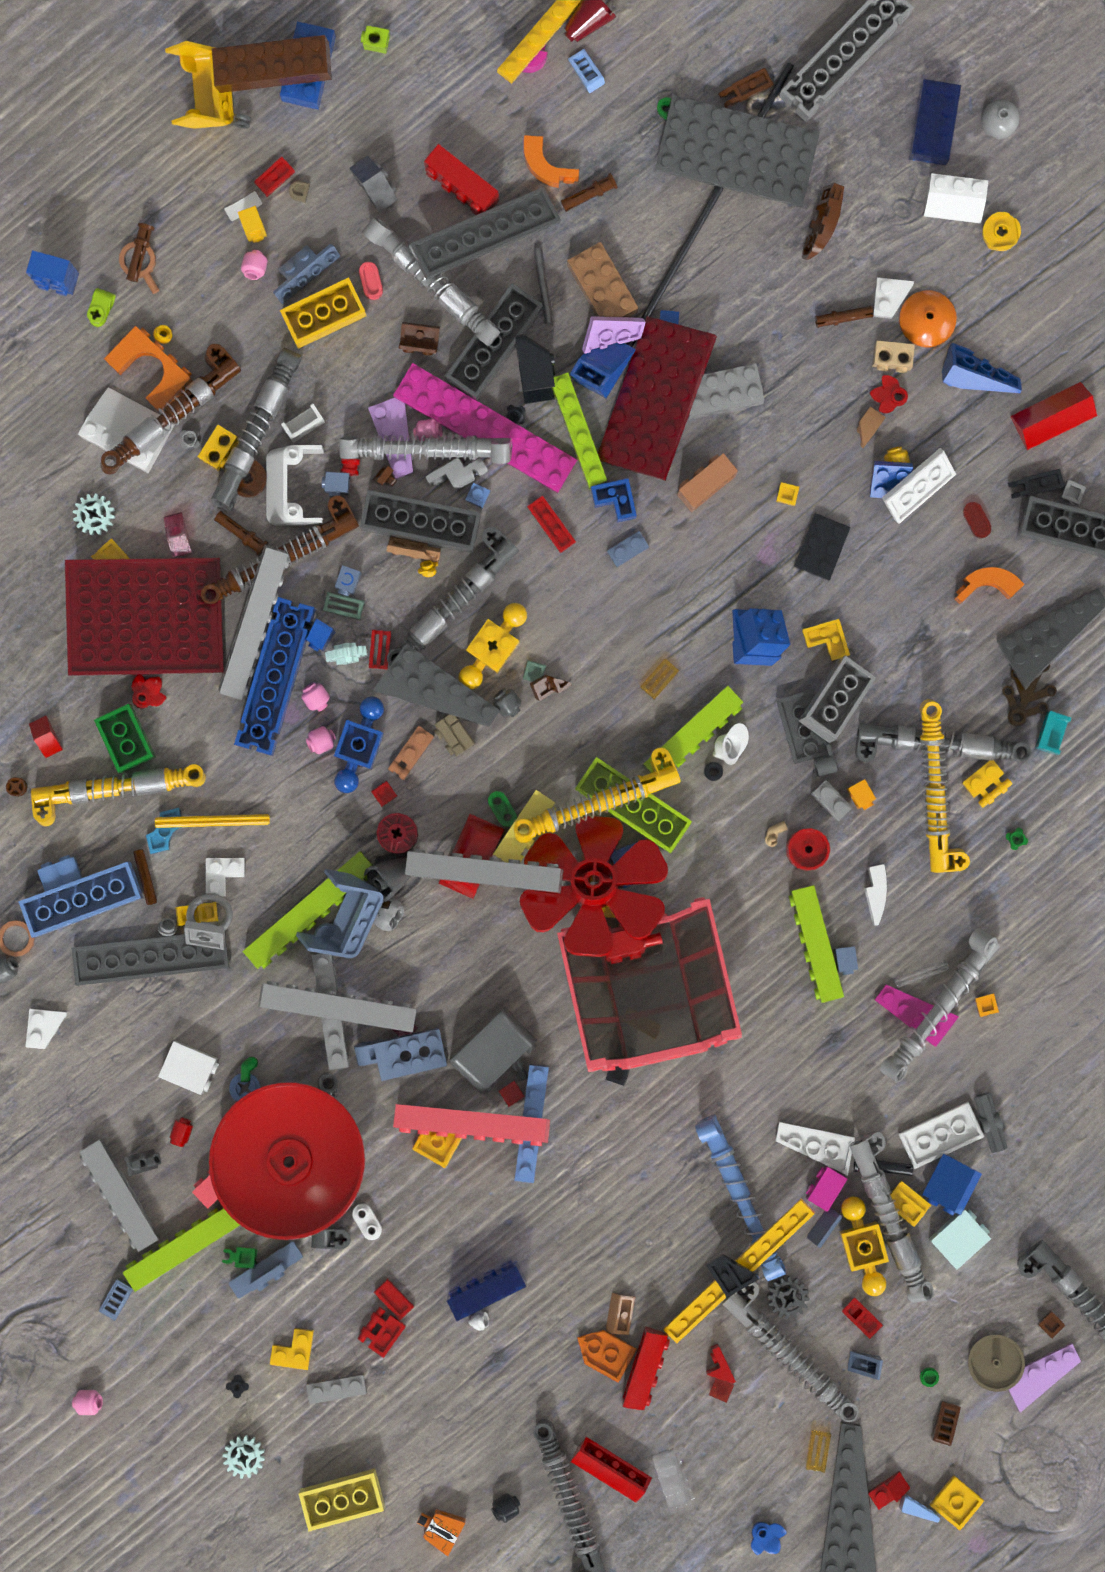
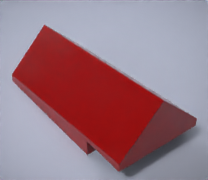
[1010,382,1097,450]

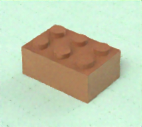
[677,453,738,513]

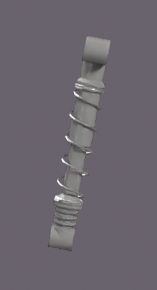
[880,928,1000,1082]

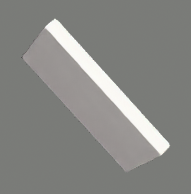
[882,448,956,524]
[898,1101,984,1169]

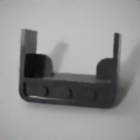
[515,334,555,404]

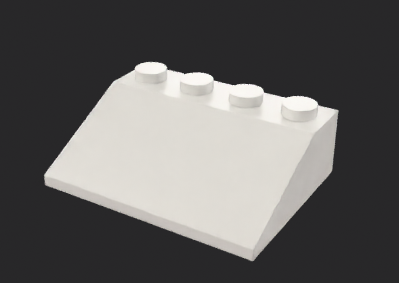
[78,387,176,474]

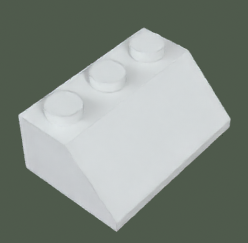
[924,173,988,223]

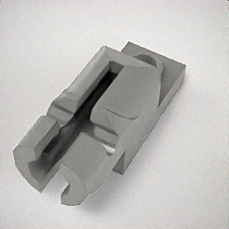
[425,457,488,489]

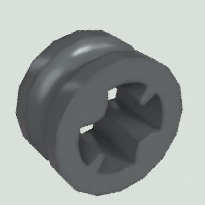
[233,114,251,129]

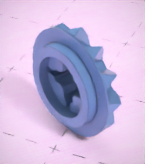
[229,1073,260,1101]

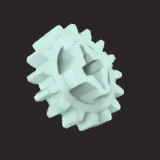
[73,494,115,536]
[325,643,367,665]
[223,1435,265,1479]

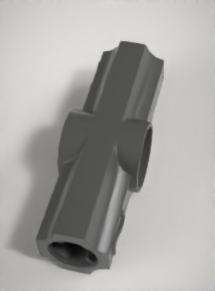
[974,1092,1008,1153]

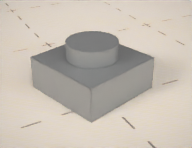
[1060,480,1086,506]

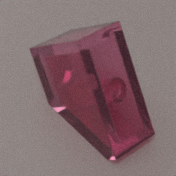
[163,512,191,557]

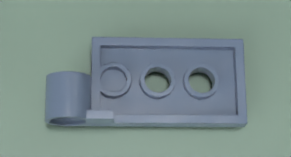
[354,1028,447,1081]

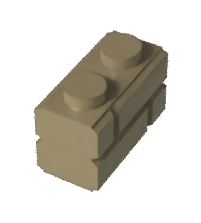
[434,715,475,757]

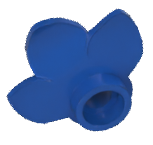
[751,1522,787,1555]

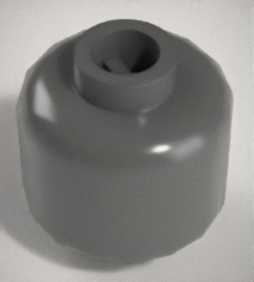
[493,688,521,717]
[0,955,19,983]

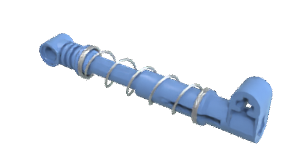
[695,1114,786,1281]

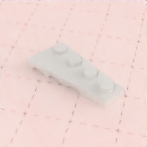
[775,1122,855,1176]

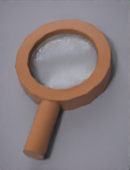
[119,242,159,294]
[0,920,35,957]

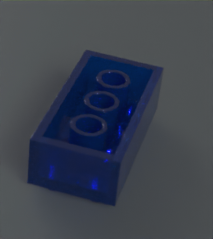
[909,79,961,166]
[446,1260,527,1321]

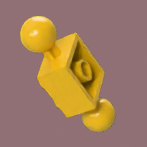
[458,603,527,690]
[839,1196,889,1296]

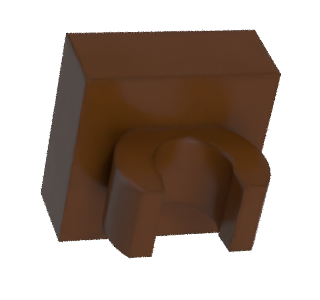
[373,465,397,487]

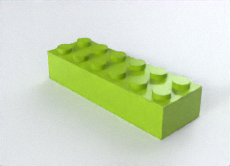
[575,757,692,854]

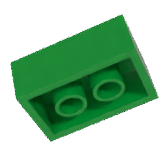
[94,704,156,773]

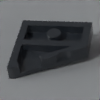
[706,1254,759,1298]

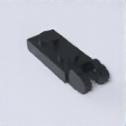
[1008,469,1065,499]

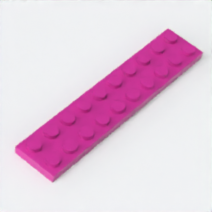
[393,363,577,493]

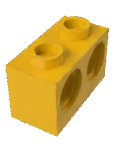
[238,205,267,243]
[197,425,238,471]

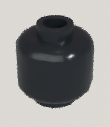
[491,1493,521,1523]

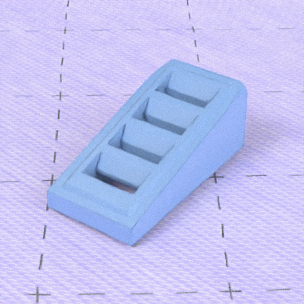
[568,49,605,93]
[899,1494,940,1523]

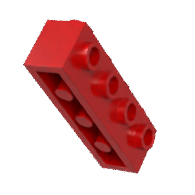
[571,1437,652,1503]

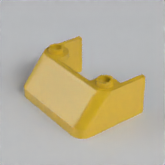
[165,41,234,129]

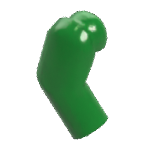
[241,1057,258,1082]

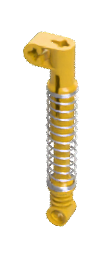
[920,699,970,873]
[514,748,680,843]

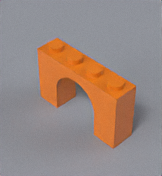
[104,326,193,412]

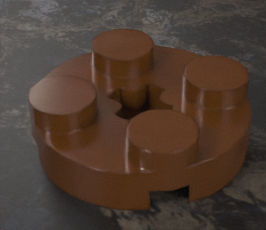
[237,460,267,498]

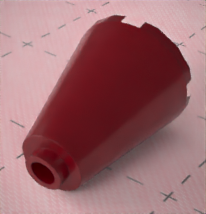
[564,0,617,42]

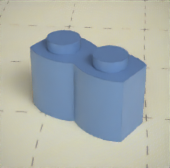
[37,855,83,892]

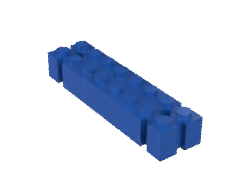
[234,597,316,756]

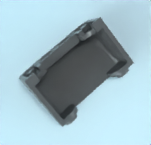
[449,1007,537,1094]

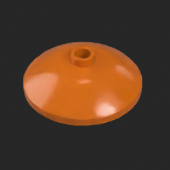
[899,290,957,348]

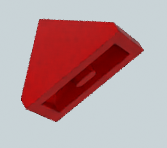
[29,716,63,758]

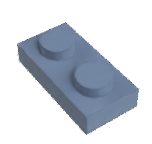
[607,531,649,568]

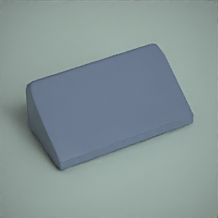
[807,1207,842,1248]

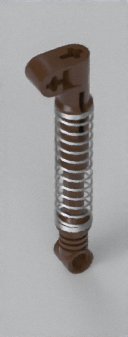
[201,495,359,605]

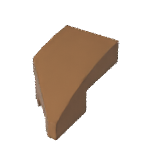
[857,406,886,448]

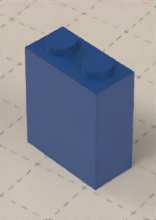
[922,1154,982,1215]

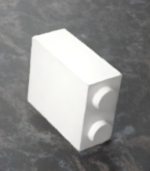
[158,1040,219,1095]

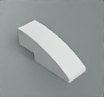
[864,864,887,926]

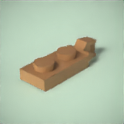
[386,537,441,562]

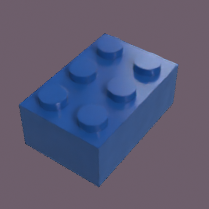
[26,250,79,296]

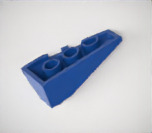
[942,343,1022,393]

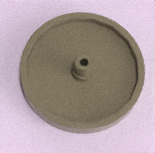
[968,1335,1025,1392]

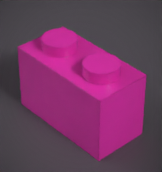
[806,1166,847,1212]

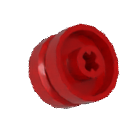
[786,828,830,871]

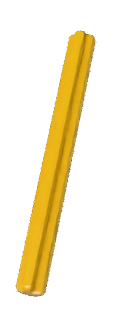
[155,814,270,828]

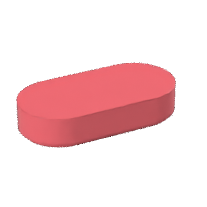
[359,262,383,300]

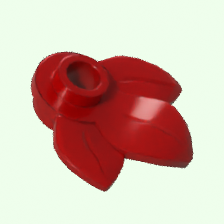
[870,375,908,413]
[131,675,167,709]

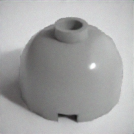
[981,99,1020,140]

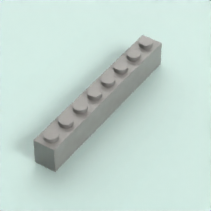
[218,545,290,700]
[405,849,563,893]
[258,981,416,1032]

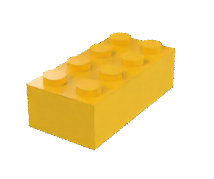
[280,277,367,349]

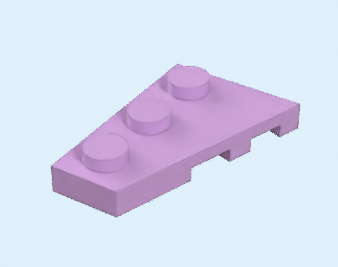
[582,316,646,354]

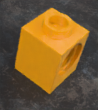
[846,779,876,810]

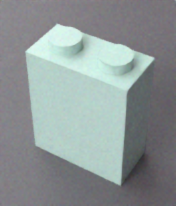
[929,1209,991,1270]

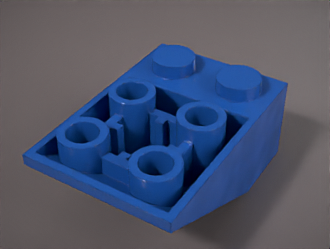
[569,343,636,398]

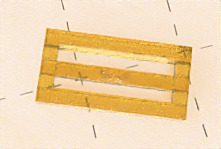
[640,659,679,700]
[805,1430,831,1473]

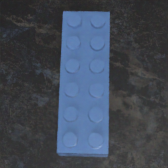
[19,862,144,938]

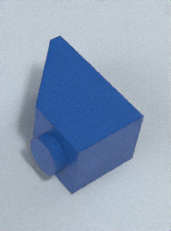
[306,619,336,652]

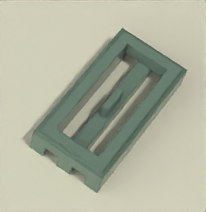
[323,592,365,620]

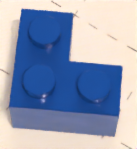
[591,478,637,523]

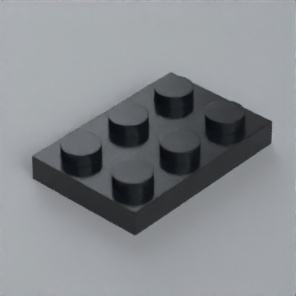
[794,513,851,581]

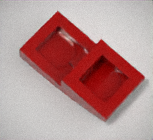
[842,1298,884,1339]

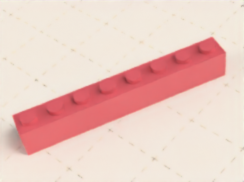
[393,1104,550,1146]

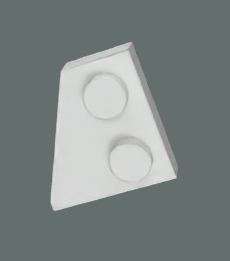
[873,278,914,319]
[25,1009,68,1049]

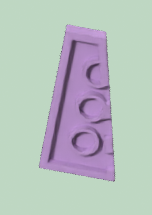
[368,398,413,479]

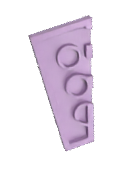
[1009,1343,1081,1413]

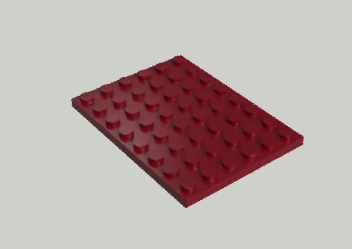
[65,558,223,676]

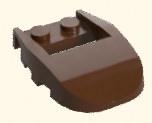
[802,183,844,260]

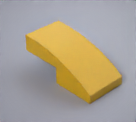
[175,902,218,926]

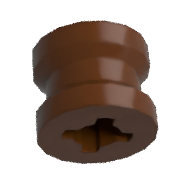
[6,777,28,797]

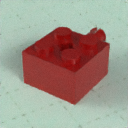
[605,930,663,964]

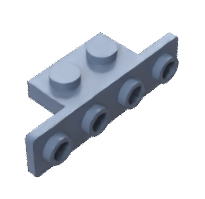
[273,244,340,304]
[229,1241,303,1299]

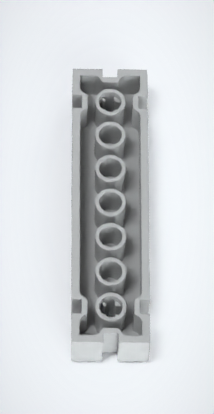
[779,0,914,123]

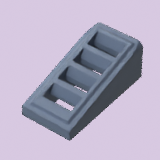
[99,1277,133,1321]

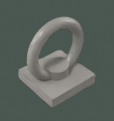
[184,894,233,950]

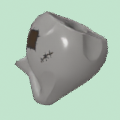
[373,897,404,931]

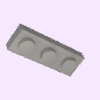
[306,1374,367,1404]

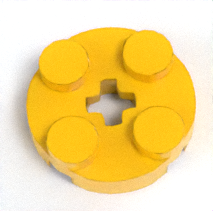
[982,212,1021,251]

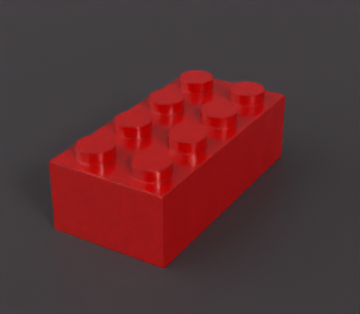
[424,144,499,215]

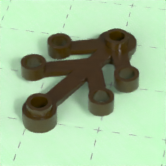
[1001,664,1057,726]

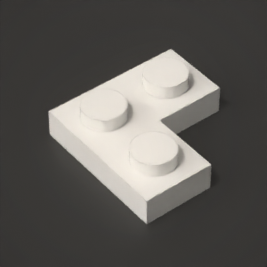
[206,858,245,897]

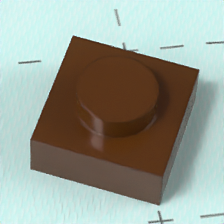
[1038,1311,1066,1339]

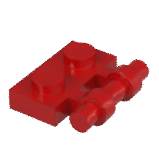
[357,1307,406,1358]

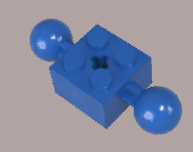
[334,696,384,793]

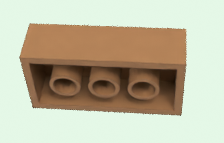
[567,242,638,318]

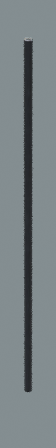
[626,62,794,348]

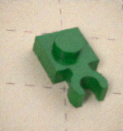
[222,1247,257,1269]

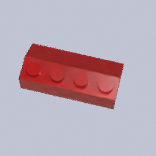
[622,1326,670,1410]

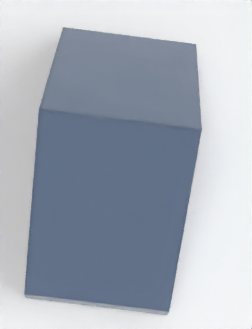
[847,1351,883,1380]

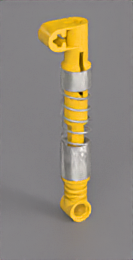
[31,764,206,826]

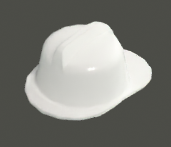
[713,723,749,765]

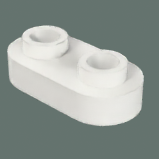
[353,1203,382,1240]

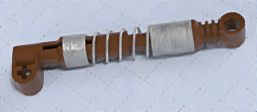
[100,344,241,475]

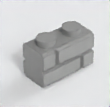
[810,780,852,822]

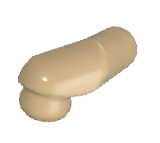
[765,821,788,847]

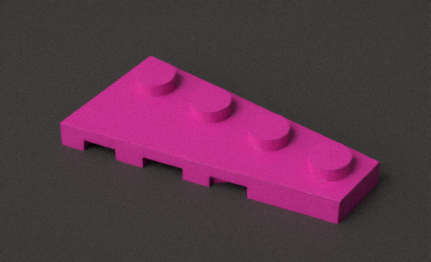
[874,985,959,1047]

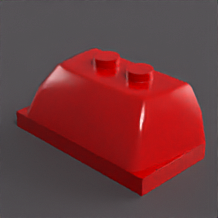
[438,814,505,899]

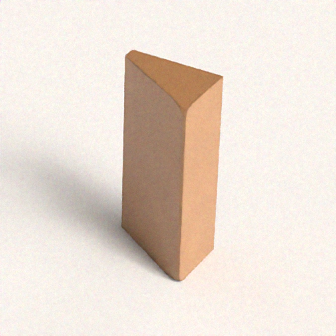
[606,1293,635,1335]

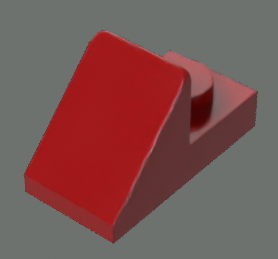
[706,1344,736,1384]
[868,1471,910,1510]

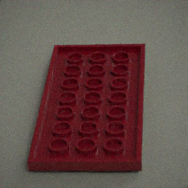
[598,316,717,481]

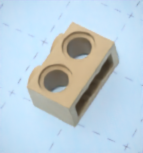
[872,341,915,373]

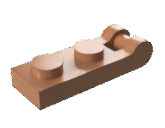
[388,726,434,780]

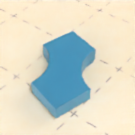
[146,808,182,854]

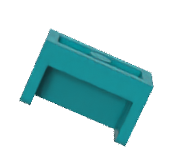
[1035,711,1071,755]

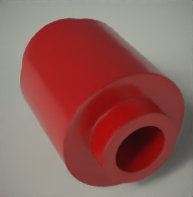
[169,1117,194,1147]

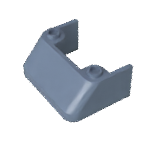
[296,869,383,958]

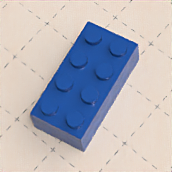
[280,21,336,110]

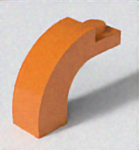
[524,135,579,188]
[954,567,1025,604]

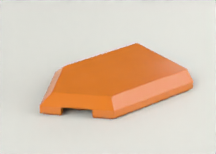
[577,1330,637,1383]

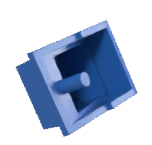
[732,608,791,666]

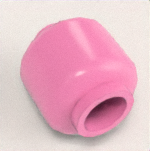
[241,250,268,280]
[413,419,443,441]
[301,682,330,712]
[306,726,336,754]
[72,1390,103,1415]

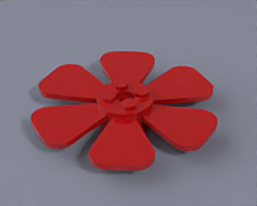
[519,816,668,957]

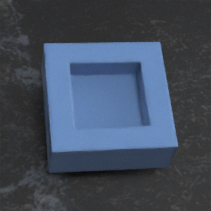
[465,483,491,509]

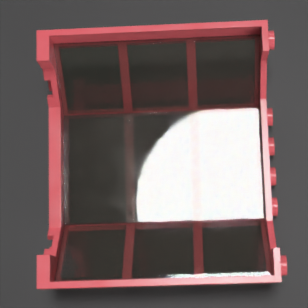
[557,897,742,1072]

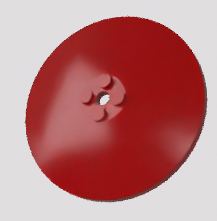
[209,1082,365,1240]

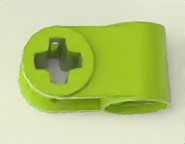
[87,288,116,327]

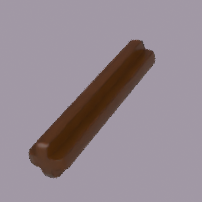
[133,849,157,905]

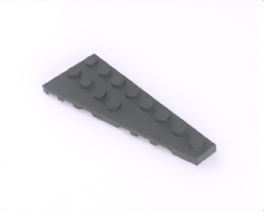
[820,1422,876,1572]

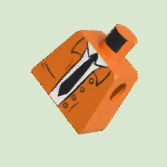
[417,1509,466,1556]

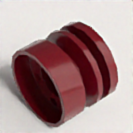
[377,813,419,854]

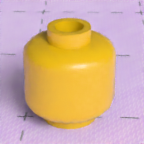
[884,446,910,463]

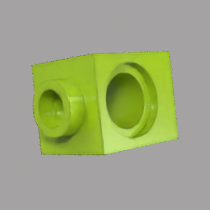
[361,25,390,54]

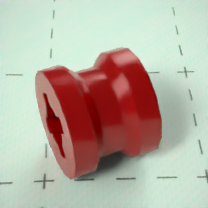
[340,458,360,476]

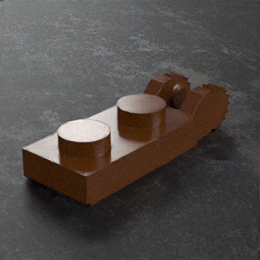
[718,68,774,108]

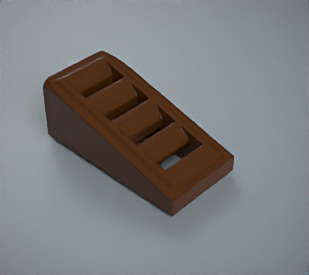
[931,1401,961,1446]

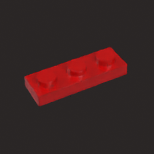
[527,495,576,554]

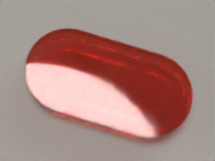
[963,502,991,539]

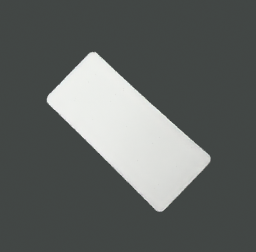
[224,191,262,221]

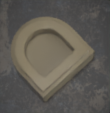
[289,181,310,203]

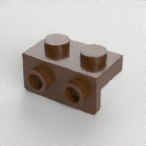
[399,322,440,355]

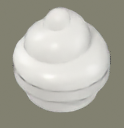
[468,1311,489,1331]

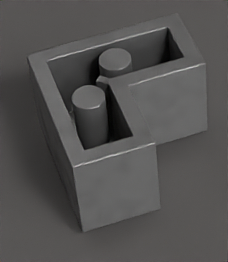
[349,156,398,212]

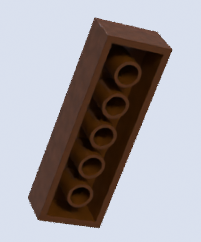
[212,35,332,93]

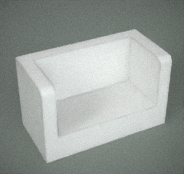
[281,403,325,443]

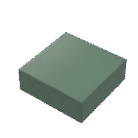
[523,661,546,682]

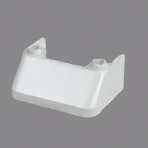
[266,445,324,526]

